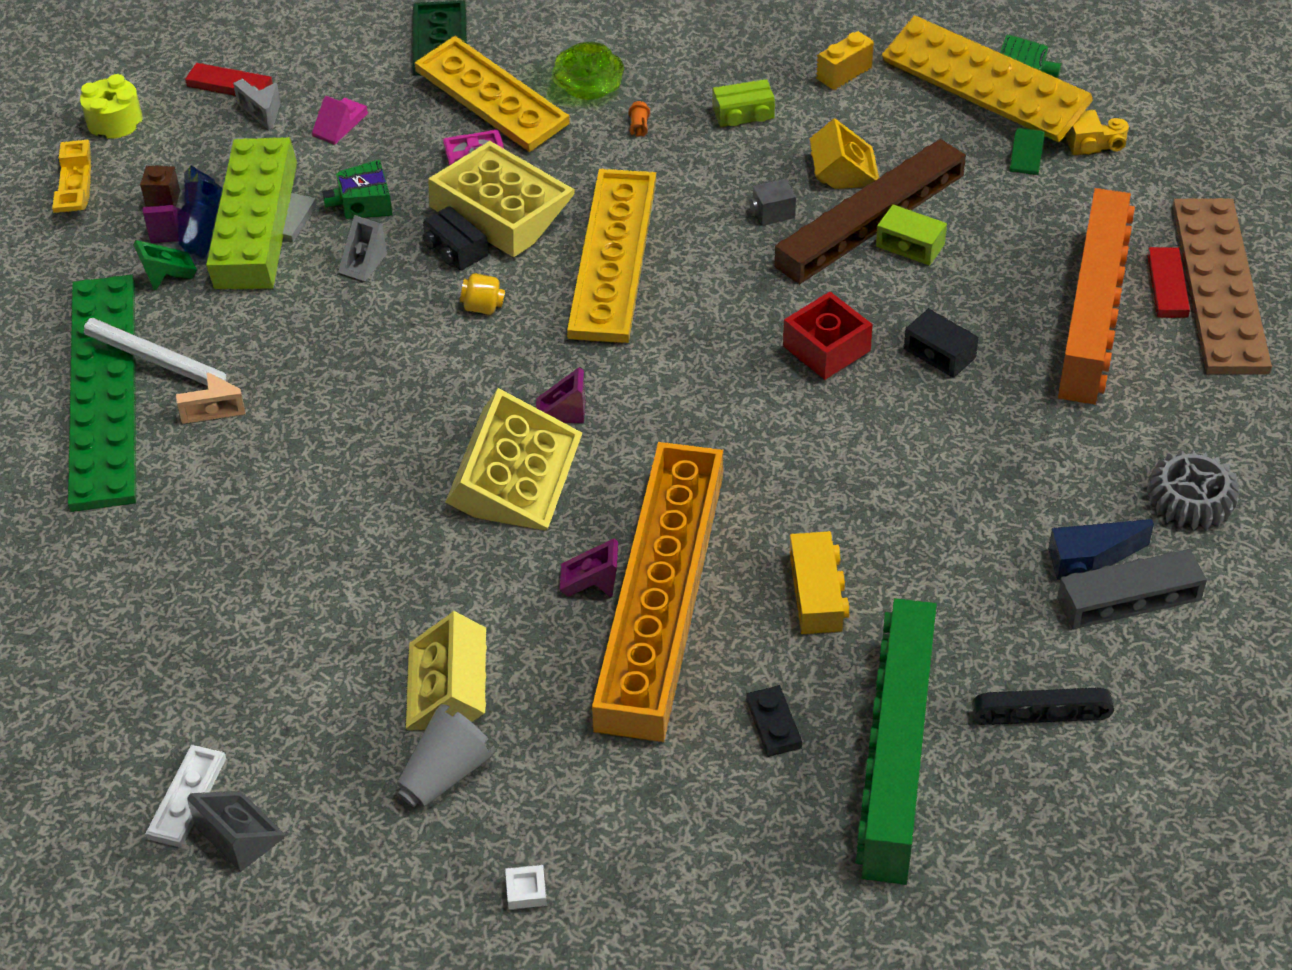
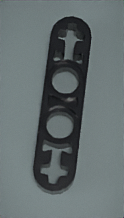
[972,688,1114,725]

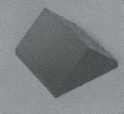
[187,791,286,872]

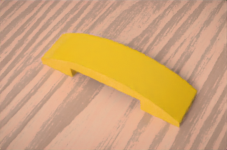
[52,140,91,213]

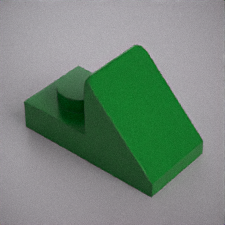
[1009,128,1045,175]
[133,240,197,291]

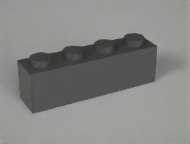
[1057,549,1207,629]

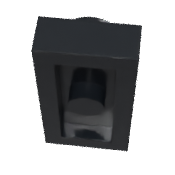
[746,685,802,757]

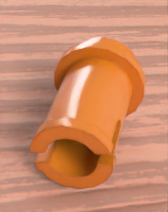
[628,101,650,136]

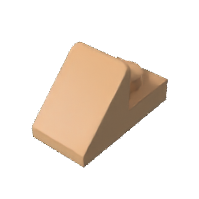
[176,373,245,424]

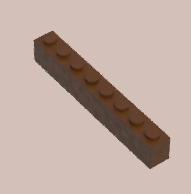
[774,139,966,285]

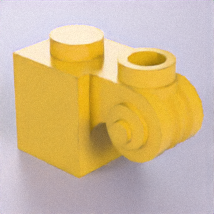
[1065,110,1129,155]

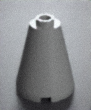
[397,704,496,808]

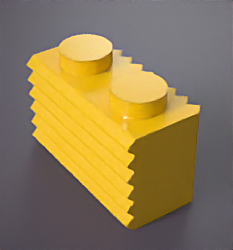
[816,31,874,90]

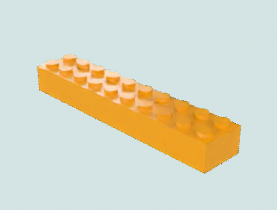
[592,442,723,742]

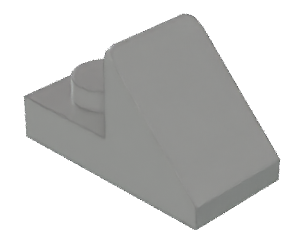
[233,78,281,130]

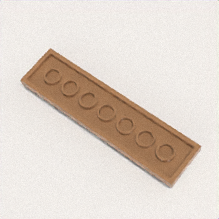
[1172,198,1272,374]

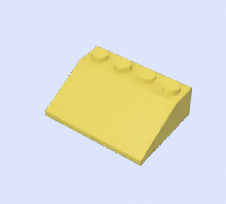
[428,141,575,257]
[445,388,582,531]

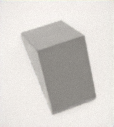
[338,215,387,281]

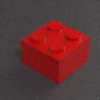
[783,291,873,380]

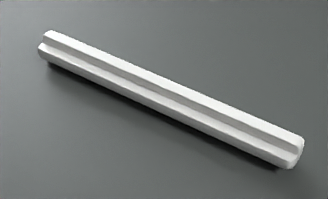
[84,318,226,386]

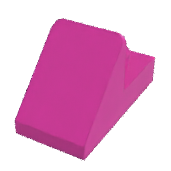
[312,96,368,145]

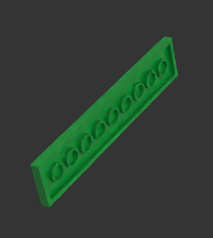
[68,274,137,512]

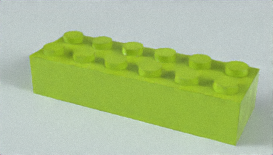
[206,137,297,289]

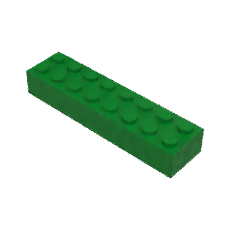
[855,598,937,885]

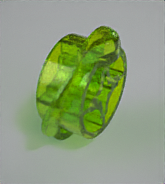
[552,42,624,100]

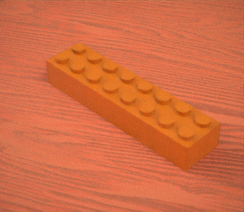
[1058,188,1135,405]

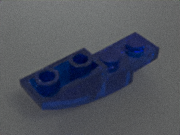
[178,165,222,259]

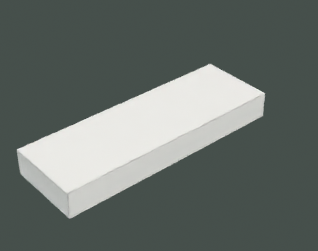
[145,745,226,848]

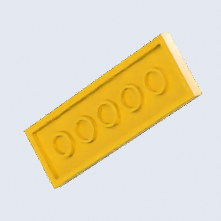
[415,36,570,152]

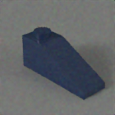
[1048,519,1154,580]

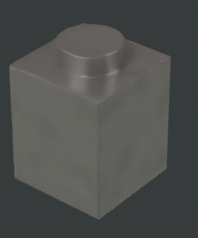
[749,179,796,226]

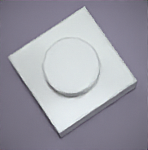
[505,865,547,910]

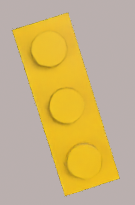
[789,531,849,634]

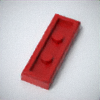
[185,63,273,96]
[1147,247,1190,318]

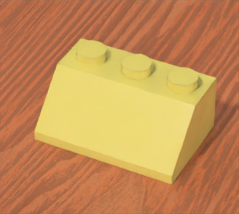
[406,611,487,730]

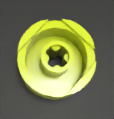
[80,74,143,139]

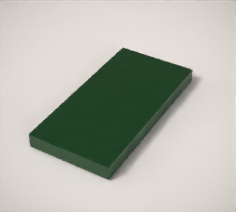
[413,0,467,76]

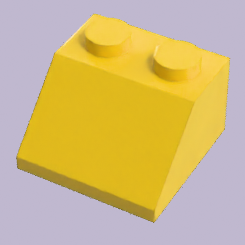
[809,118,879,189]

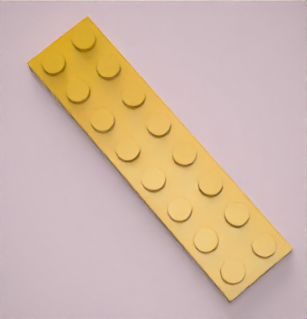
[882,15,1093,142]
[567,169,656,343]

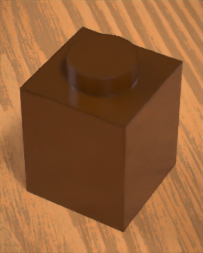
[140,165,181,207]

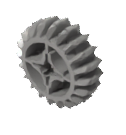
[1147,449,1240,531]

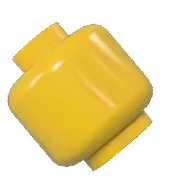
[459,273,505,315]

